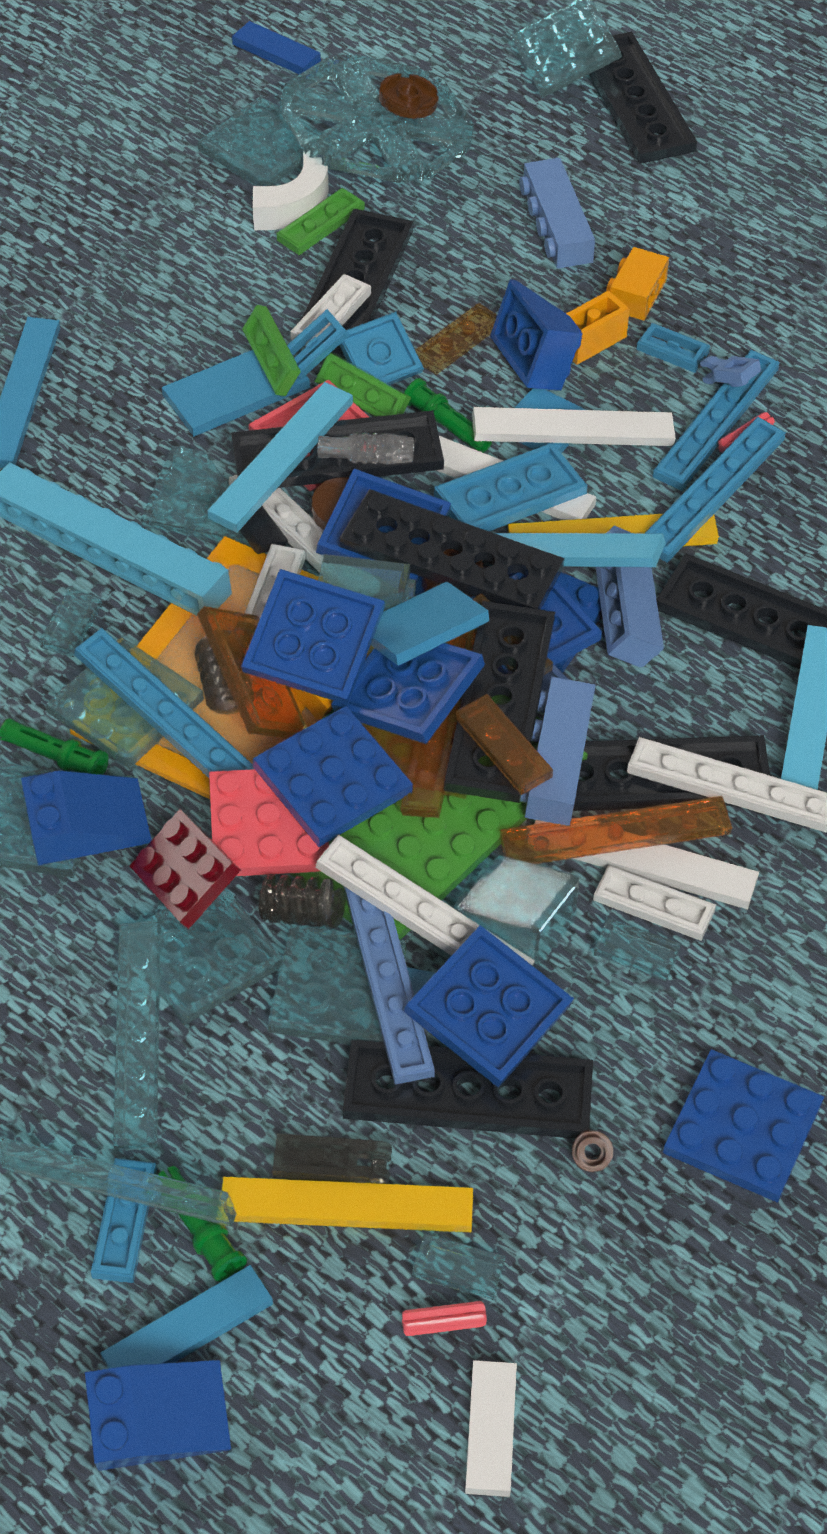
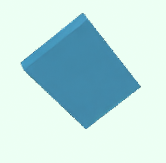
[371,582,489,666]

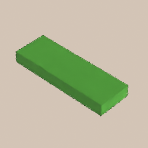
[276,188,365,255]
[242,305,301,396]
[314,353,411,417]

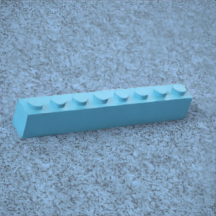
[0,462,232,621]

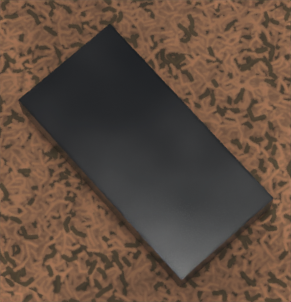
[239,506,288,554]

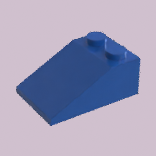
[490,279,583,391]
[21,771,152,865]
[85,1360,231,1471]

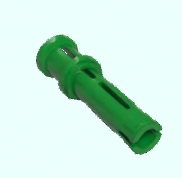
[404,378,492,453]
[0,718,109,775]
[155,1166,247,1282]

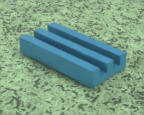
[287,309,350,379]
[636,323,710,373]

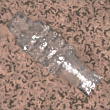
[317,432,414,464]

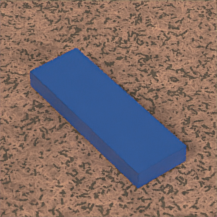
[232,21,321,77]

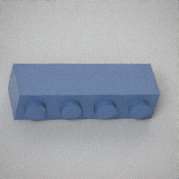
[519,158,595,269]
[596,526,664,667]
[520,677,595,826]

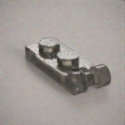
[272,1133,392,1184]

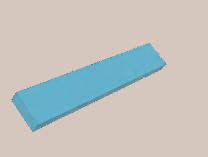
[207,382,353,533]
[482,533,665,567]
[774,625,827,818]

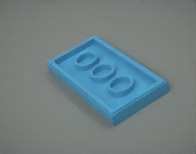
[162,350,310,437]
[434,442,588,531]

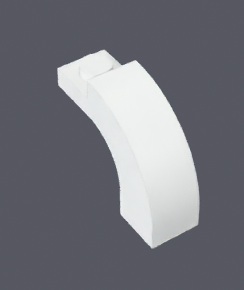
[253,144,329,230]

